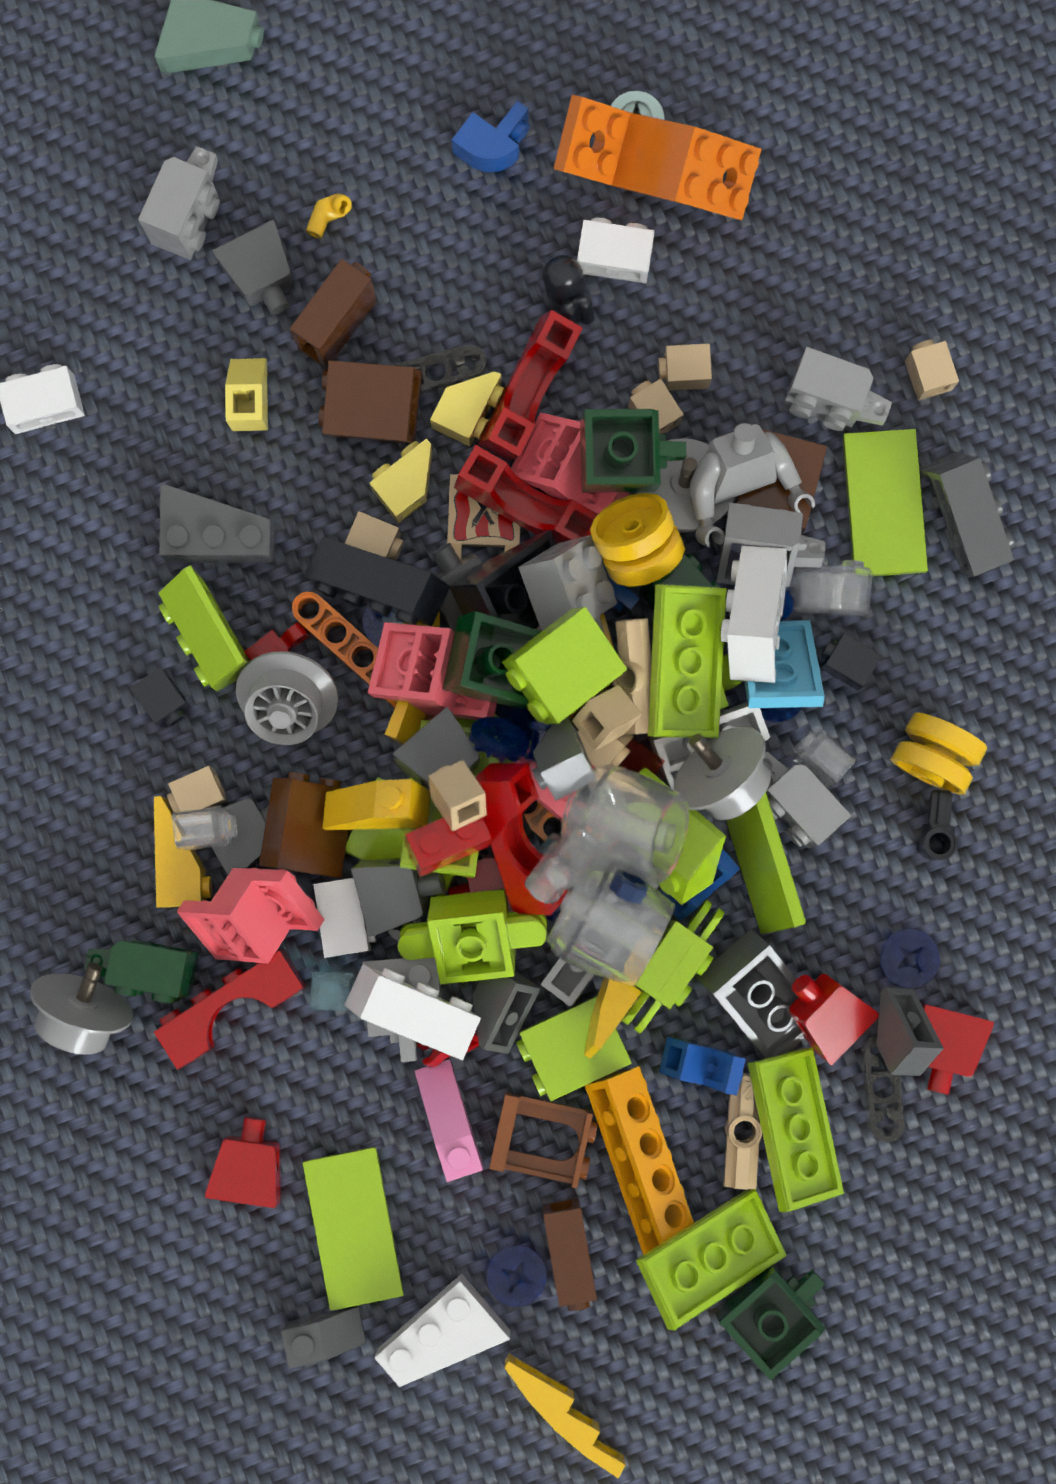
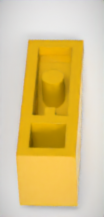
[323,779,430,830]
[154,796,212,908]

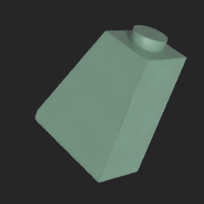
[154,0,264,74]

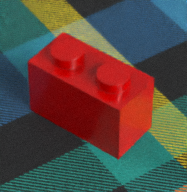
[404,818,492,877]

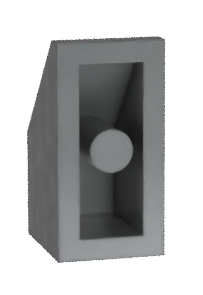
[532,716,597,801]
[473,970,540,1054]
[876,987,944,1076]
[281,1305,367,1369]

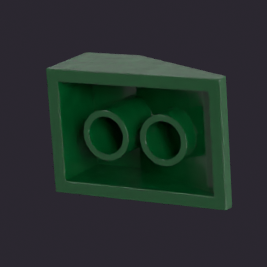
[443,611,542,709]

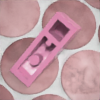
[415,1059,484,1182]

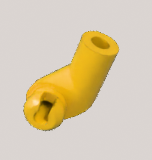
[305,194,352,239]

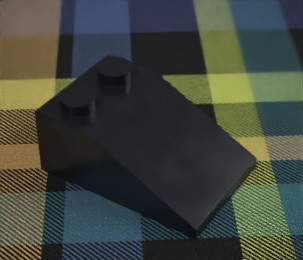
[450,530,557,629]

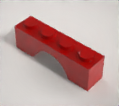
[478,310,583,461]
[454,445,598,543]
[475,763,569,915]
[154,949,307,1070]

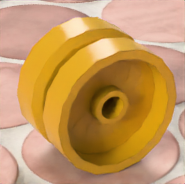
[590,493,685,587]
[890,712,988,795]

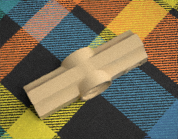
[612,618,652,734]
[723,1073,762,1190]

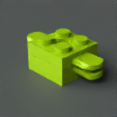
[398,889,547,985]
[621,899,725,1034]

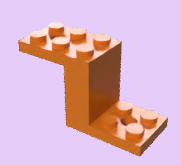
[553,95,762,220]

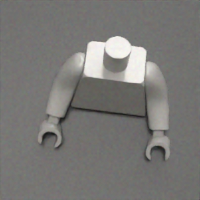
[690,423,815,547]

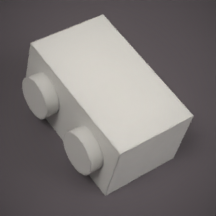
[577,218,655,283]
[0,364,85,434]
[313,878,376,958]

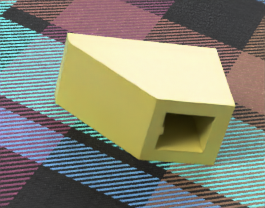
[225,358,268,431]
[430,371,505,447]
[369,438,433,524]

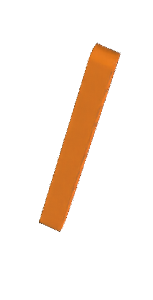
[292,592,598,869]

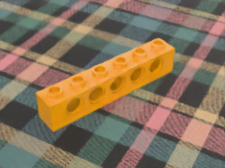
[585,1066,694,1255]

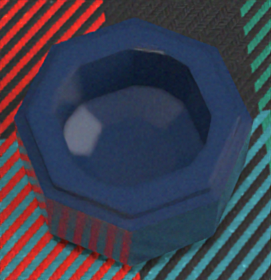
[609,869,649,904]

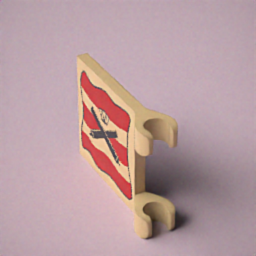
[447,474,520,560]

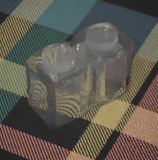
[792,560,873,616]
[793,729,857,788]
[172,806,237,851]
[525,825,602,904]

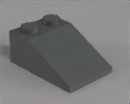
[696,929,805,1058]

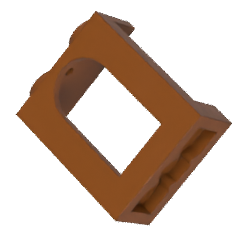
[489,1092,598,1188]

